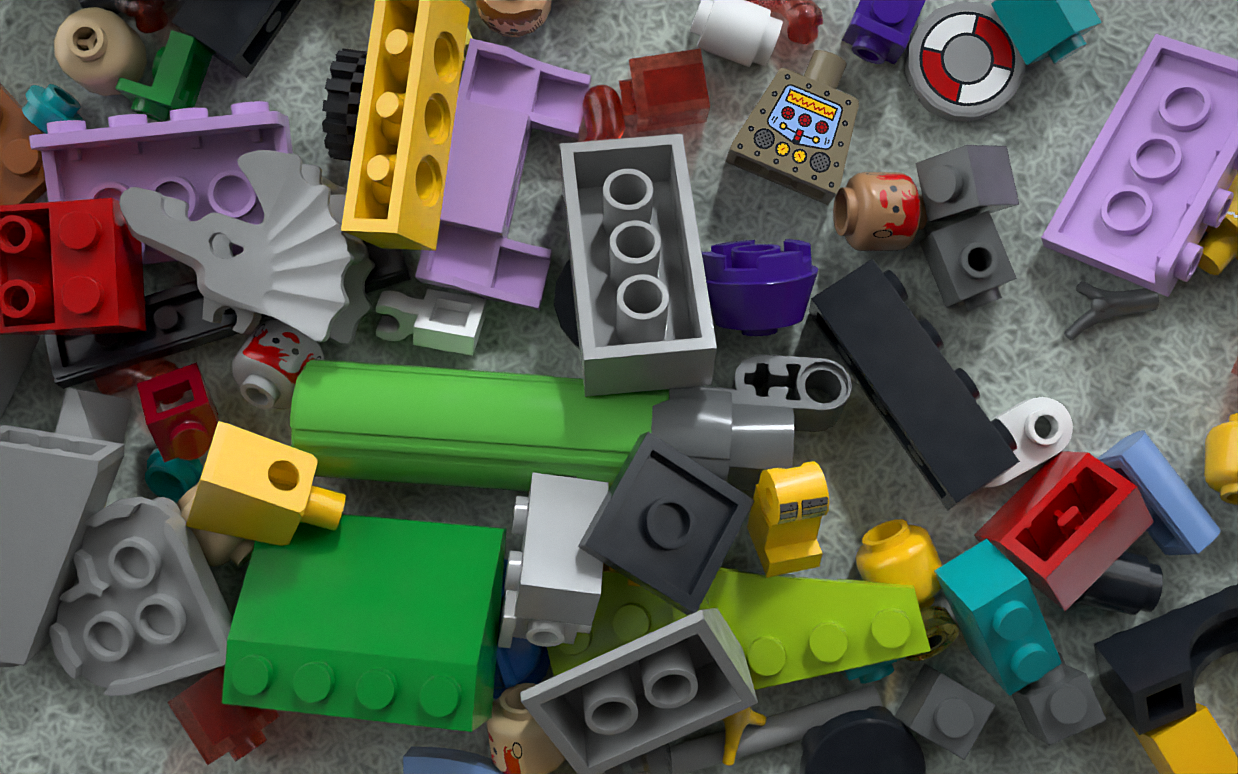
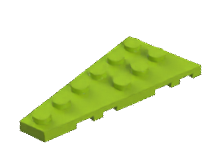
[547,568,931,690]

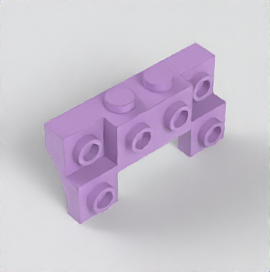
[415,38,591,311]

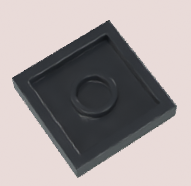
[578,432,755,615]

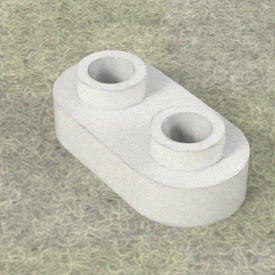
[985,397,1073,487]

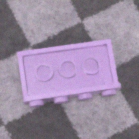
[1041,34,1238,297]
[29,101,293,265]

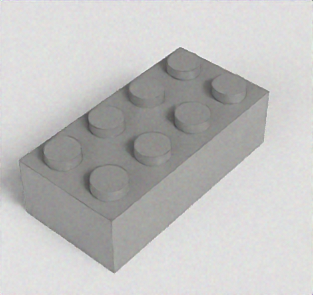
[560,134,717,397]

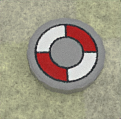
[904,1,1025,122]

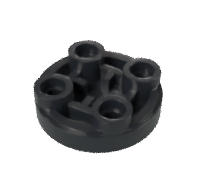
[799,706,926,774]

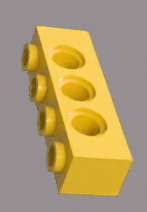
[341,0,470,251]

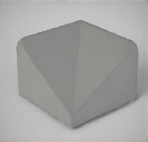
[55,388,132,444]

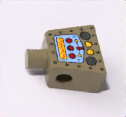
[725,50,859,205]

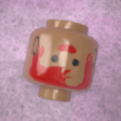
[833,172,927,251]

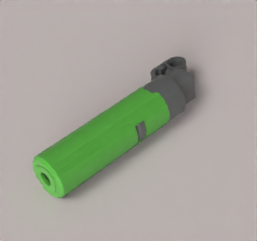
[290,354,852,492]

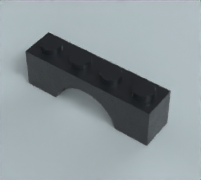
[1094,584,1238,735]

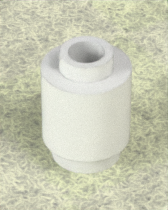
[690,0,783,67]

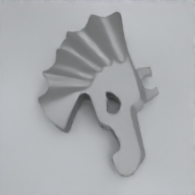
[119,150,375,344]

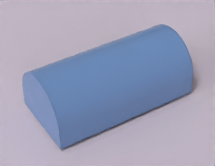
[1097,430,1220,555]

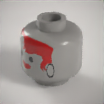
[232,319,325,409]

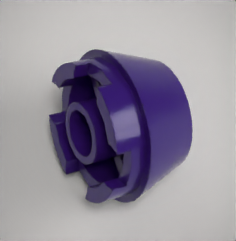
[701,239,819,336]

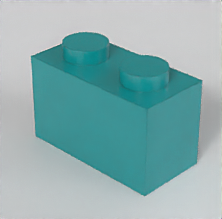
[934,538,1062,696]

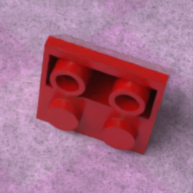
[0,198,146,335]
[974,451,1154,611]

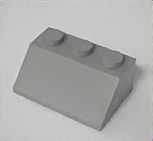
[520,608,758,774]

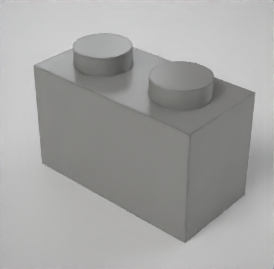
[504,472,609,626]

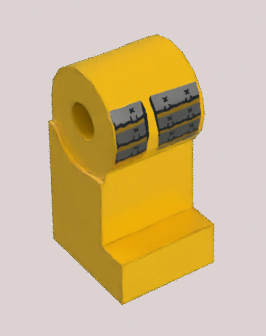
[747,461,829,578]

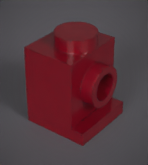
[137,362,219,463]

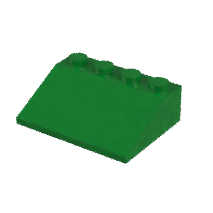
[222,514,507,732]

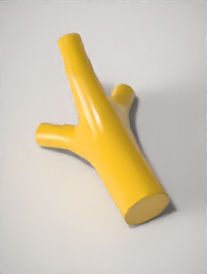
[722,707,767,766]

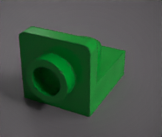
[115,30,213,122]

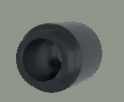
[1074,551,1163,615]

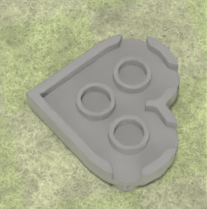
[49,497,233,696]

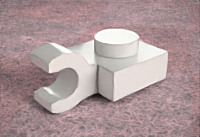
[376,289,486,356]

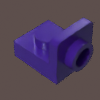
[842,0,926,65]

